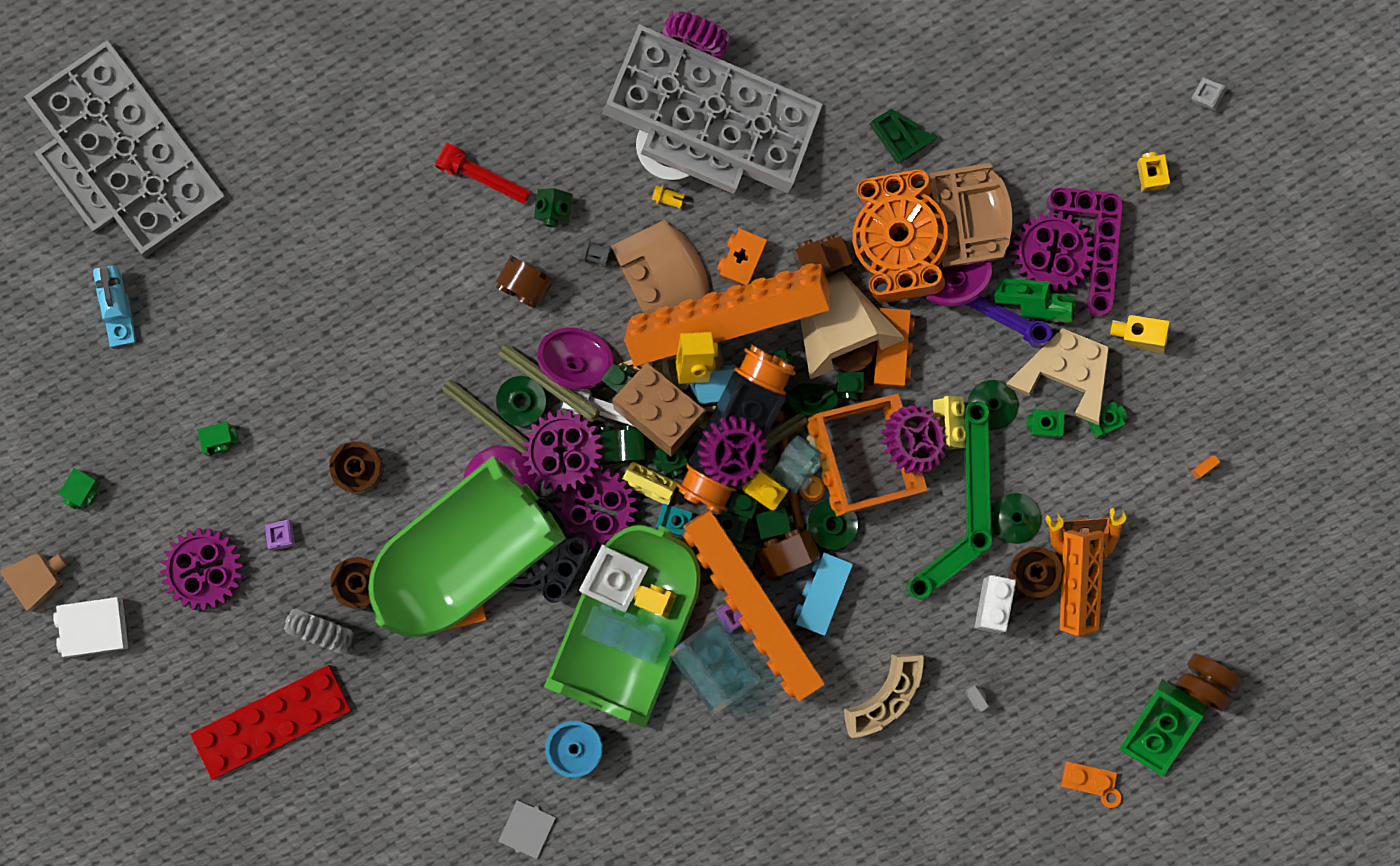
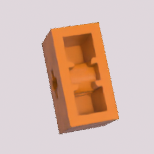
[717,228,767,287]

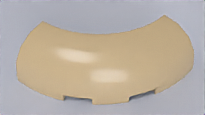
[844,654,923,738]

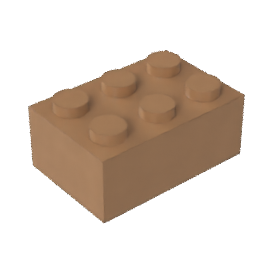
[613,363,705,457]

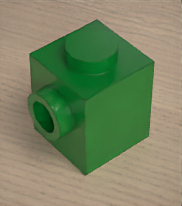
[58,468,101,510]

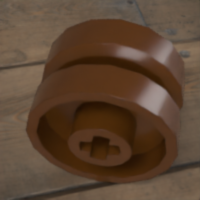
[1176,653,1244,713]

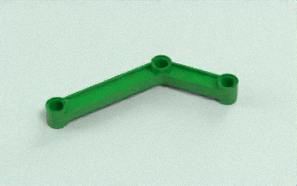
[906,401,992,599]

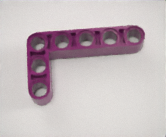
[1046,187,1122,318]

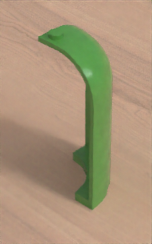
[369,456,565,637]
[544,525,700,728]

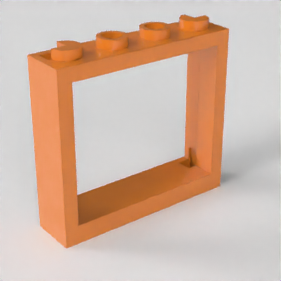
[808,393,928,516]

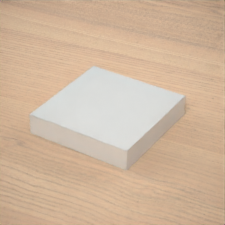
[579,545,648,613]

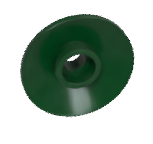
[496,376,546,426]
[967,380,1018,430]
[787,383,838,416]
[991,493,1041,544]
[808,499,858,550]

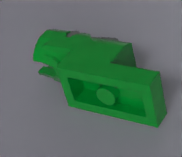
[995,278,1076,323]

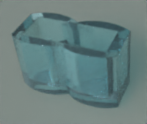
[771,435,822,494]

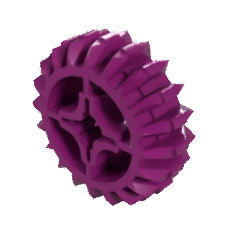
[663,11,730,59]
[881,405,949,474]
[698,416,768,487]

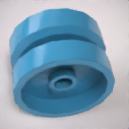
[545,721,603,778]

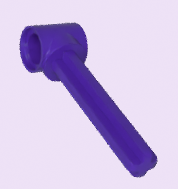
[965,296,1052,349]

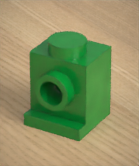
[1087,402,1127,439]
[1026,409,1065,439]
[197,422,239,456]

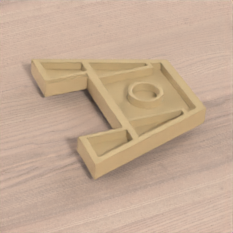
[1006,328,1109,425]

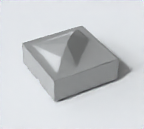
[1191,78,1227,111]
[965,685,989,712]

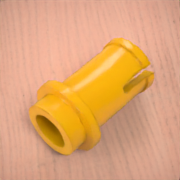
[651,185,685,209]

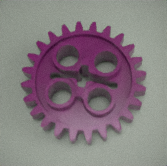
[1011,210,1094,293]
[521,410,605,493]
[555,468,638,549]
[159,528,244,611]

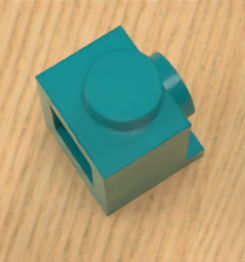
[656,503,693,538]

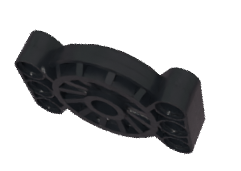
[505,497,592,603]

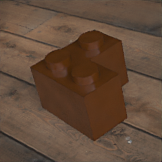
[794,235,853,277]

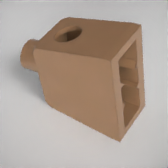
[0,553,68,612]

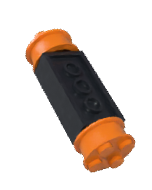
[677,345,796,514]

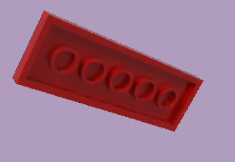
[190,665,351,780]

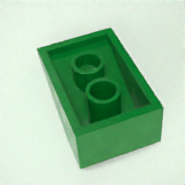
[1119,679,1206,777]

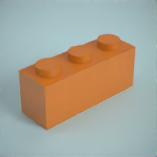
[873,308,915,389]

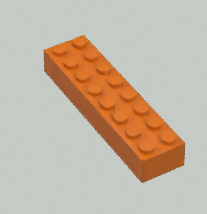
[624,264,831,367]
[682,509,825,701]

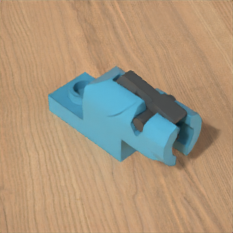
[93,265,136,348]

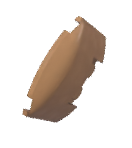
[930,163,1013,268]
[611,220,709,315]

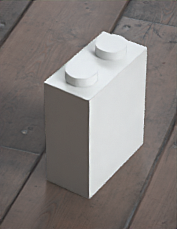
[974,575,1015,634]
[53,597,128,658]

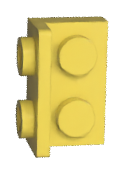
[933,396,966,450]
[623,462,678,505]

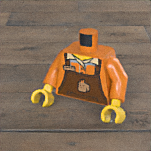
[1045,508,1126,577]

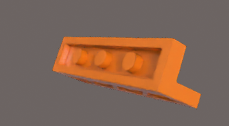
[1059,530,1104,636]

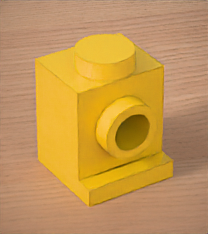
[1137,152,1170,192]
[634,584,677,619]

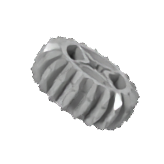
[284,609,354,654]

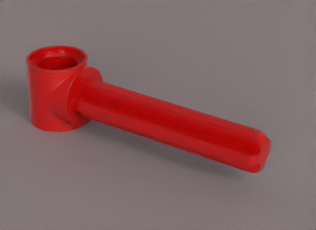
[434,143,530,204]

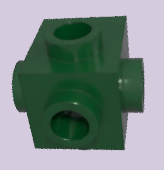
[534,188,573,228]
[653,445,690,478]

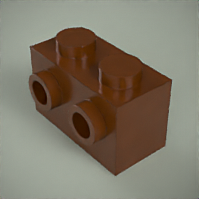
[757,528,821,580]

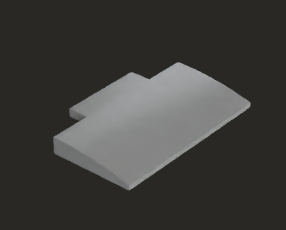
[602,24,823,194]
[24,40,225,258]

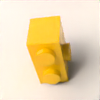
[676,332,718,384]

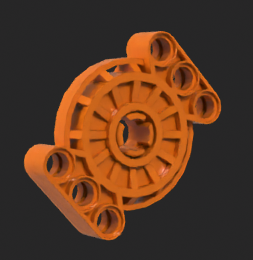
[853,170,949,302]

